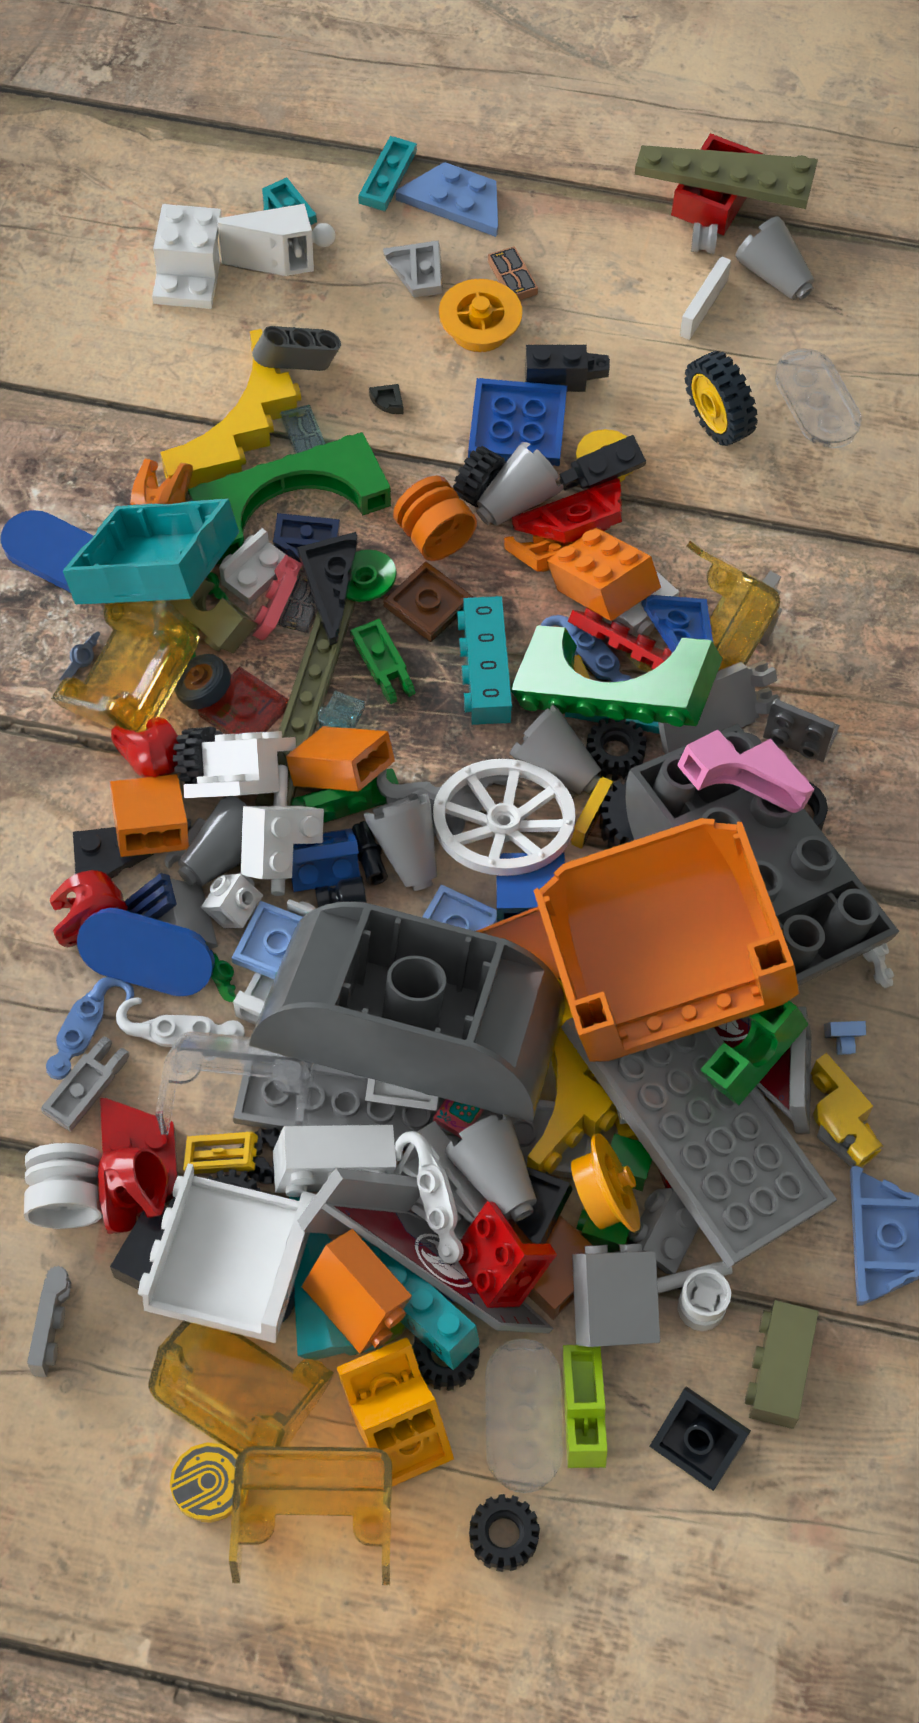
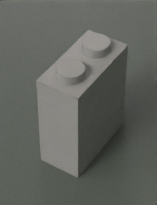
[572,1244,660,1347]

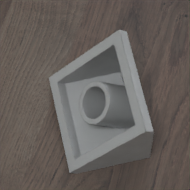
[141,879,218,949]

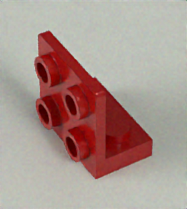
[458,1201,557,1308]

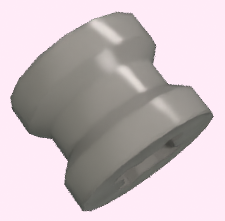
[691,222,718,254]

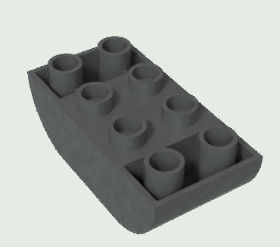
[625,724,900,986]
[249,902,565,1122]

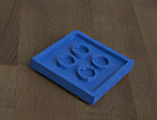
[468,378,567,466]

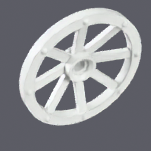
[433,759,575,876]

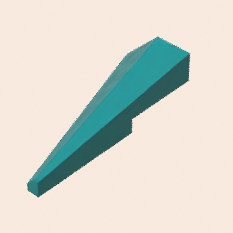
[289,1196,383,1362]

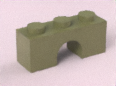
[162,577,257,654]

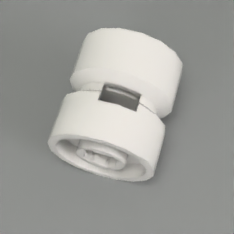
[677,1269,731,1331]

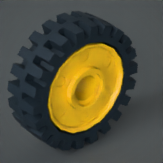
[685,351,758,446]

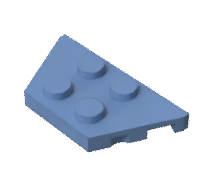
[396,162,498,237]
[850,1166,919,1306]

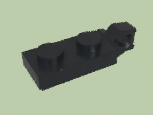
[559,435,646,491]

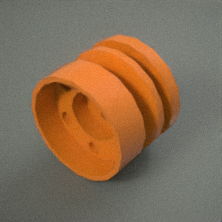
[393,475,477,561]

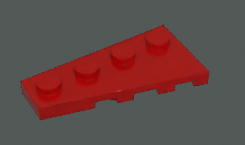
[568,608,672,669]

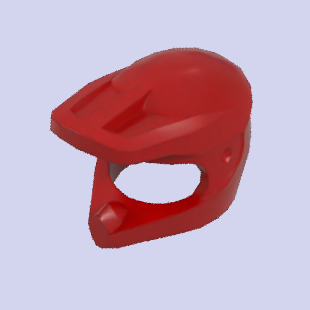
[111,716,180,778]
[50,870,128,947]
[98,1147,168,1234]

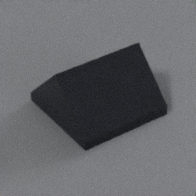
[649,1386,751,1491]

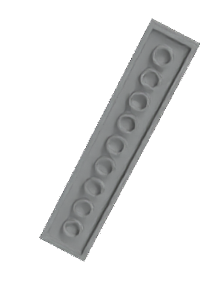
[233,1053,592,1178]

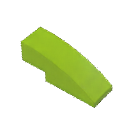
[563,1345,608,1468]

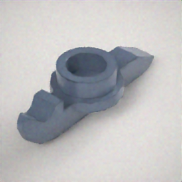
[60,631,100,682]

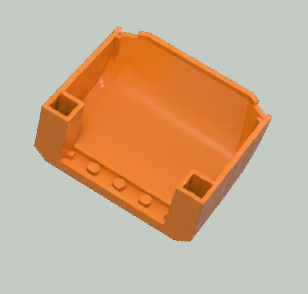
[534,818,800,1062]

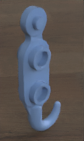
[540,615,632,682]
[46,976,134,1080]

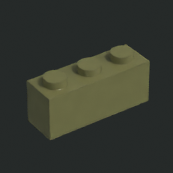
[745,1300,819,1429]

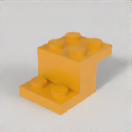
[336,1337,454,1490]

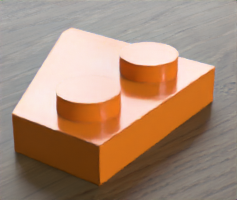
[504,535,573,572]

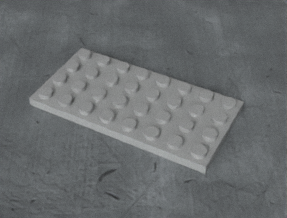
[561,1017,837,1269]

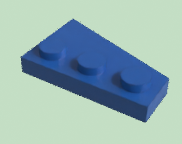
[641,595,713,653]

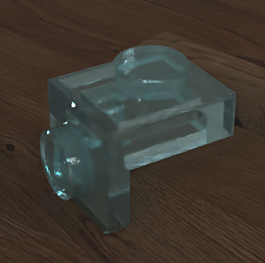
[318,691,365,729]

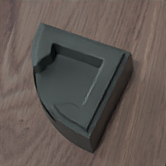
[369,384,404,414]

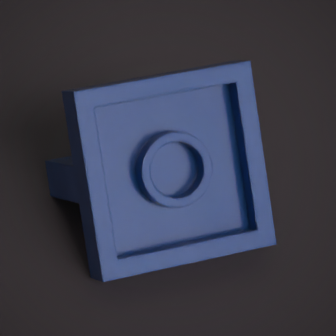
[291,828,360,892]

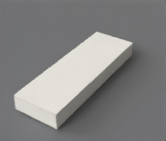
[680,257,731,340]

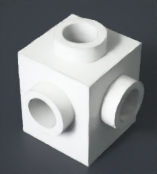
[201,873,263,928]

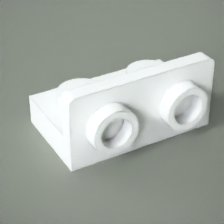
[219,528,286,605]

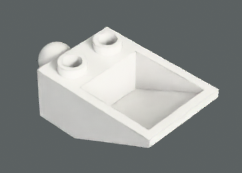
[217,204,335,276]

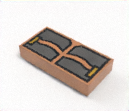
[488,246,538,300]

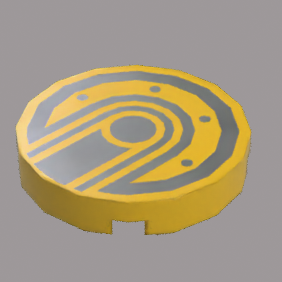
[170,1442,248,1523]

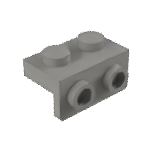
[627,1188,699,1274]

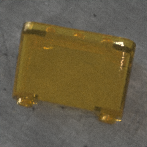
[51,600,199,732]
[148,1321,334,1470]

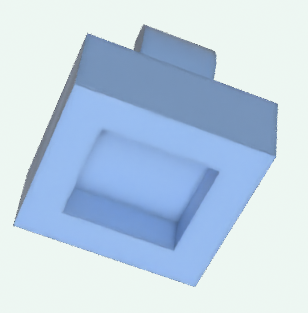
[824,1021,866,1055]

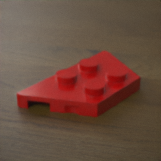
[512,478,622,543]
[100,1098,178,1234]

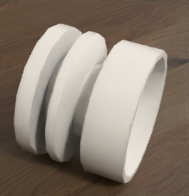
[24,1143,102,1229]

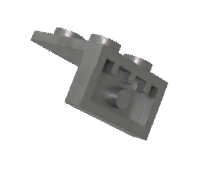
[763,699,840,762]

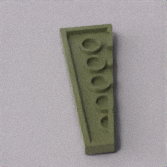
[634,145,818,209]

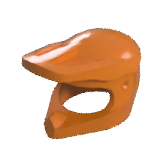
[131,458,193,505]

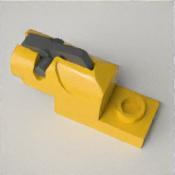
[811,1052,883,1168]

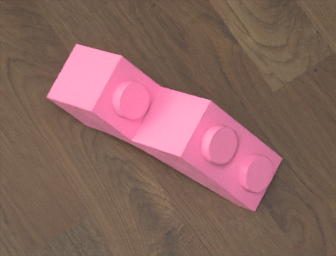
[677,730,814,813]

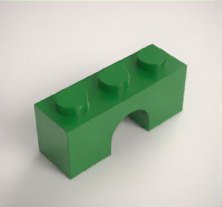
[700,1001,809,1106]
[576,1133,653,1252]

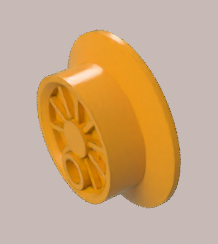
[439,279,522,352]
[571,1133,641,1232]

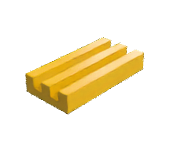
[183,1132,258,1174]

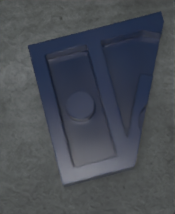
[273,513,340,563]

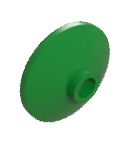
[347,550,397,602]

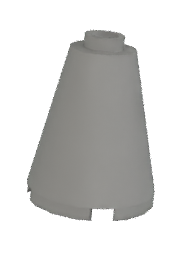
[736,216,814,300]
[476,442,564,526]
[510,705,602,795]
[364,793,437,891]
[445,1114,537,1222]

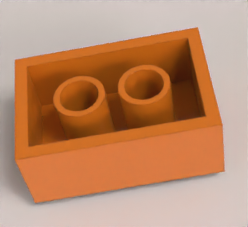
[547,528,661,621]

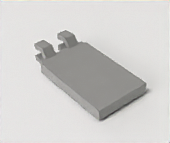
[658,660,780,754]

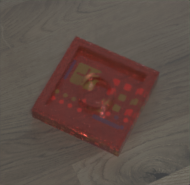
[198,666,289,734]

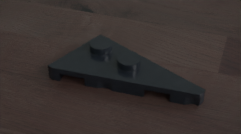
[297,532,358,645]
[73,819,192,879]
[456,1140,573,1244]

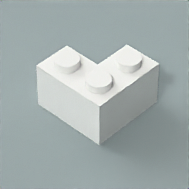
[241,806,324,879]

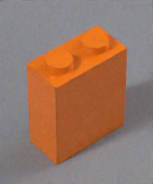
[286,726,395,792]
[110,774,189,857]
[301,1229,412,1354]

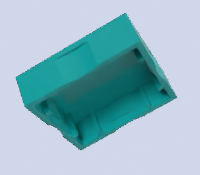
[63,499,239,605]

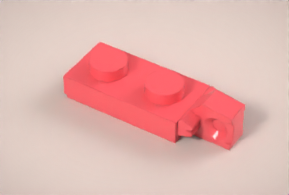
[253,555,302,641]

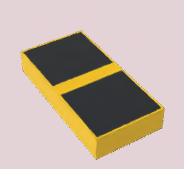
[571,776,613,849]

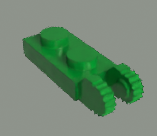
[350,619,416,704]

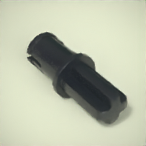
[352,821,388,885]

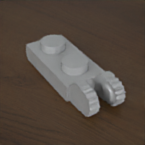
[41,1037,129,1132]
[27,1265,72,1377]

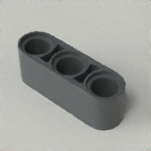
[252,326,341,371]

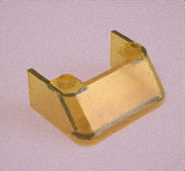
[626,541,780,673]
[229,1446,392,1585]

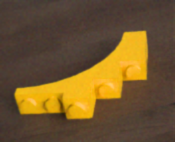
[160,329,302,491]
[527,979,618,1174]

